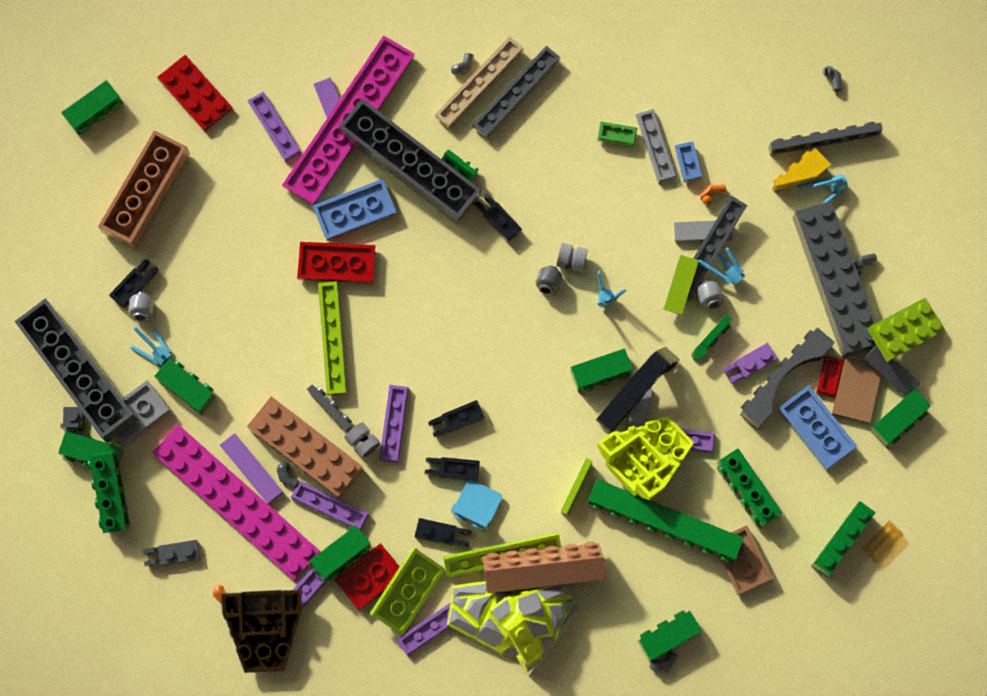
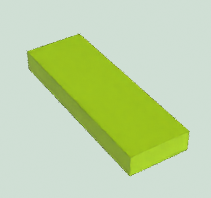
[663,255,699,315]
[561,458,593,516]

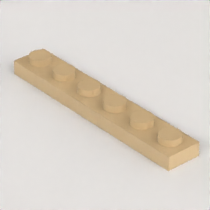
[435,36,523,128]

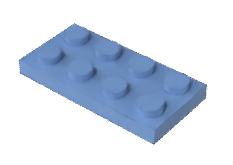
[313,179,397,241]
[778,385,857,470]

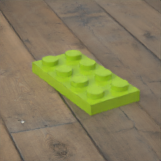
[867,298,945,362]
[370,547,445,636]

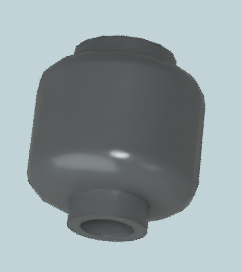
[536,265,563,295]

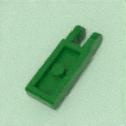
[691,315,732,361]

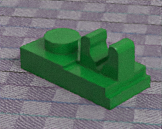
[442,149,479,182]

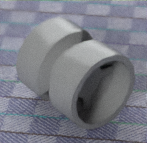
[556,243,588,273]
[344,422,381,459]

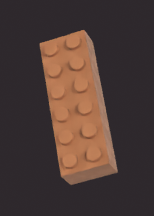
[98,130,190,249]
[247,396,364,500]
[482,542,606,593]

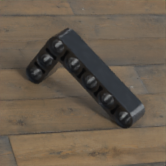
[596,347,680,433]

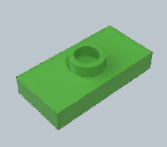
[597,121,638,147]

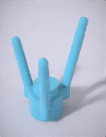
[798,174,848,204]
[698,248,746,286]
[597,271,626,308]
[130,327,172,366]

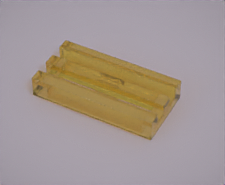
[861,521,903,562]

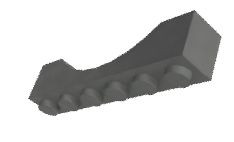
[740,327,835,430]

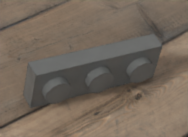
[307,384,352,434]

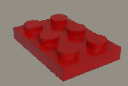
[334,543,400,611]

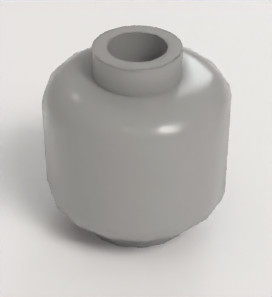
[696,280,724,310]
[128,292,154,322]

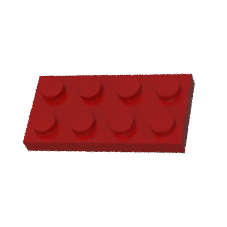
[157,54,233,132]
[297,242,376,284]

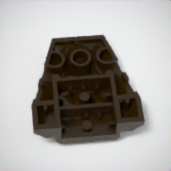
[221,589,302,673]

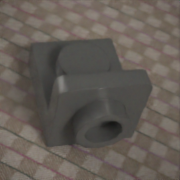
[60,407,84,434]

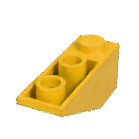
[772,148,831,192]

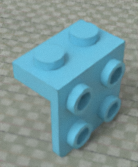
[451,480,502,530]

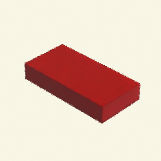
[816,355,844,398]

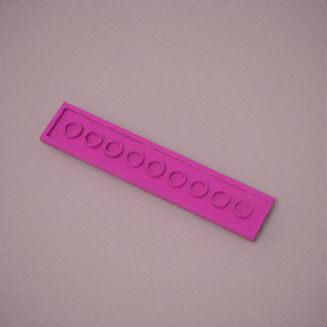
[282,35,415,205]
[152,424,321,581]

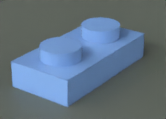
[674,141,702,182]

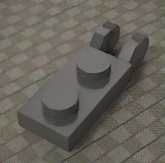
[143,540,200,567]

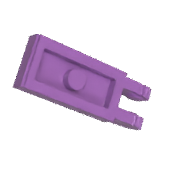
[723,342,778,384]

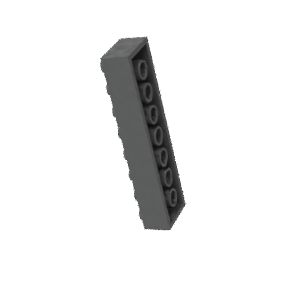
[339,99,481,224]
[792,201,876,358]
[14,298,139,443]

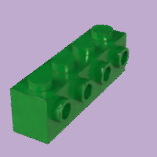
[717,448,782,528]
[88,451,131,533]

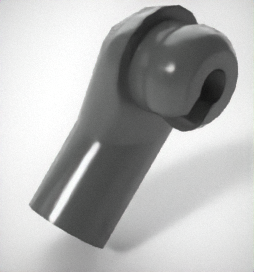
[451,53,474,76]
[823,66,842,92]
[854,253,877,275]
[276,462,299,489]
[650,651,678,674]

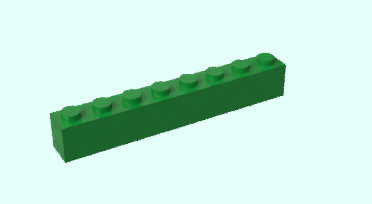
[588,479,744,563]

